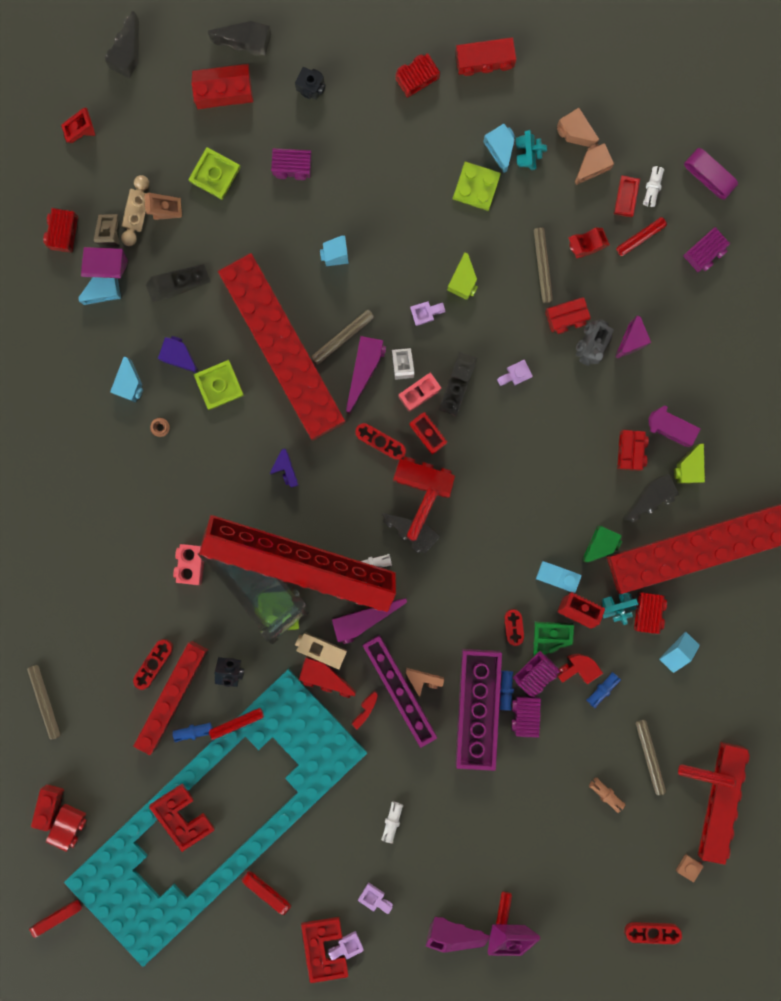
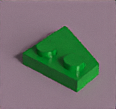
[533,622,574,657]

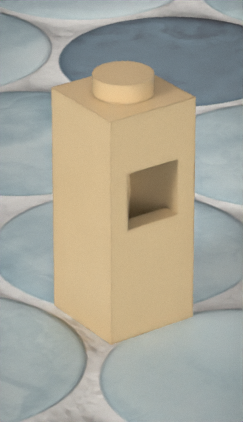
[295,632,347,669]

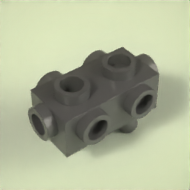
[576,319,614,366]

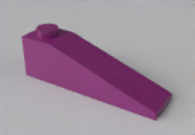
[346,336,386,414]
[332,598,407,644]

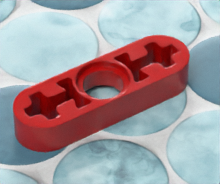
[355,423,406,460]
[133,639,173,690]
[242,871,291,915]
[29,899,83,938]
[624,922,682,944]

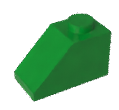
[582,526,622,562]

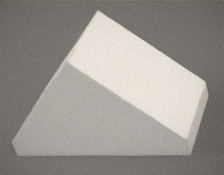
[392,348,414,380]

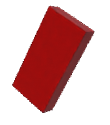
[614,175,640,218]

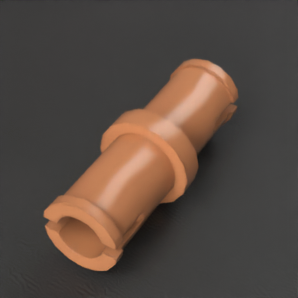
[589,778,625,813]

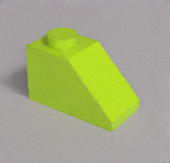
[447,252,478,300]
[674,444,705,484]

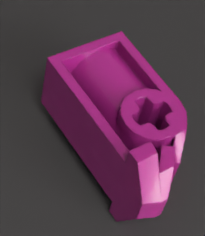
[648,405,701,447]

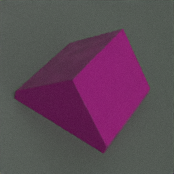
[81,247,128,278]
[615,316,651,358]
[488,924,540,956]

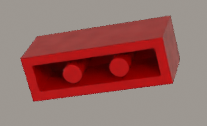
[455,37,516,76]

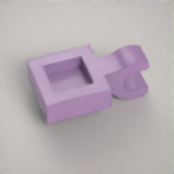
[410,301,445,326]
[497,359,533,386]
[358,882,393,914]
[328,931,364,960]

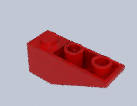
[299,656,356,698]

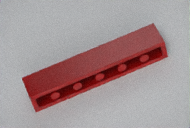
[133,641,209,755]
[698,742,750,865]

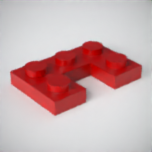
[149,783,215,852]
[301,917,349,983]

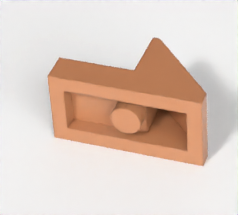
[144,193,182,220]
[406,668,444,697]

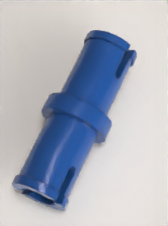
[499,671,514,710]
[586,672,621,709]
[173,722,213,743]

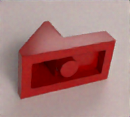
[61,108,95,143]

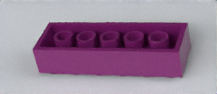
[455,649,502,771]

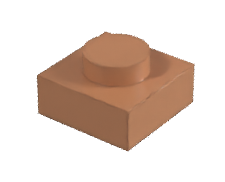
[676,854,704,882]

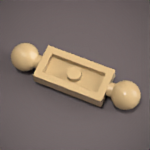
[121,175,149,246]

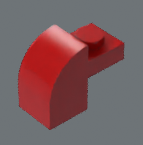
[569,227,610,259]
[557,654,603,685]

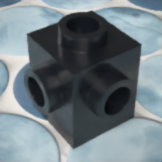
[295,67,326,100]
[214,657,244,687]

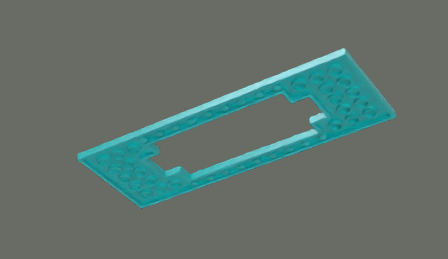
[64,669,367,967]

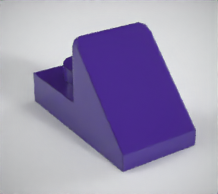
[270,449,299,488]

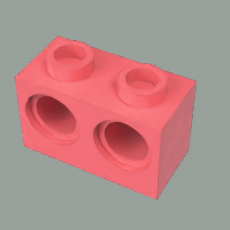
[398,372,441,413]
[173,544,205,585]

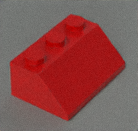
[192,64,254,109]
[393,457,455,498]

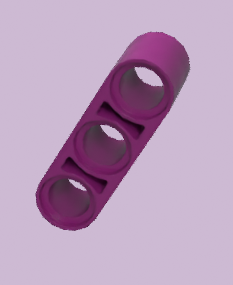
[684,148,738,200]

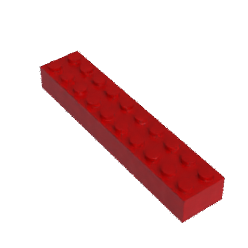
[218,253,346,441]
[606,504,781,594]
[199,515,396,612]

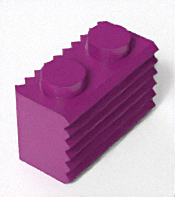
[271,148,312,180]
[683,227,730,272]
[513,651,560,698]
[511,695,541,737]

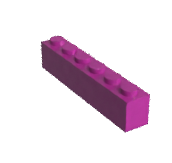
[363,634,437,748]

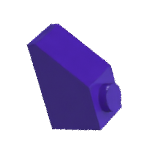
[158,336,198,373]

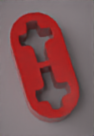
[504,609,524,646]

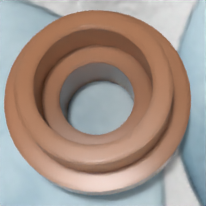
[150,418,170,437]

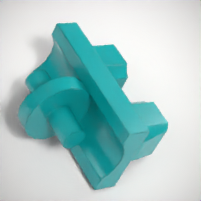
[516,130,547,170]
[602,592,638,625]

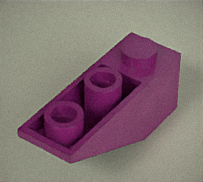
[425,917,490,953]

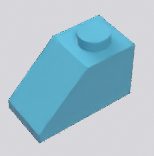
[483,124,515,173]
[320,235,349,266]
[78,277,121,305]
[110,357,143,402]
[536,561,582,593]

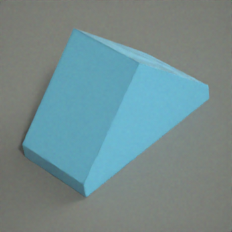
[659,632,700,673]

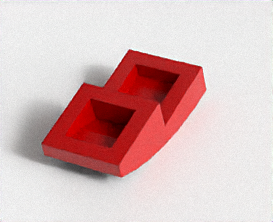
[352,690,378,730]

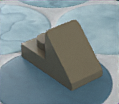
[94,214,119,245]

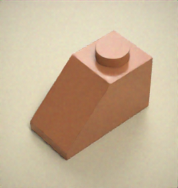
[557,108,599,147]
[575,143,614,185]

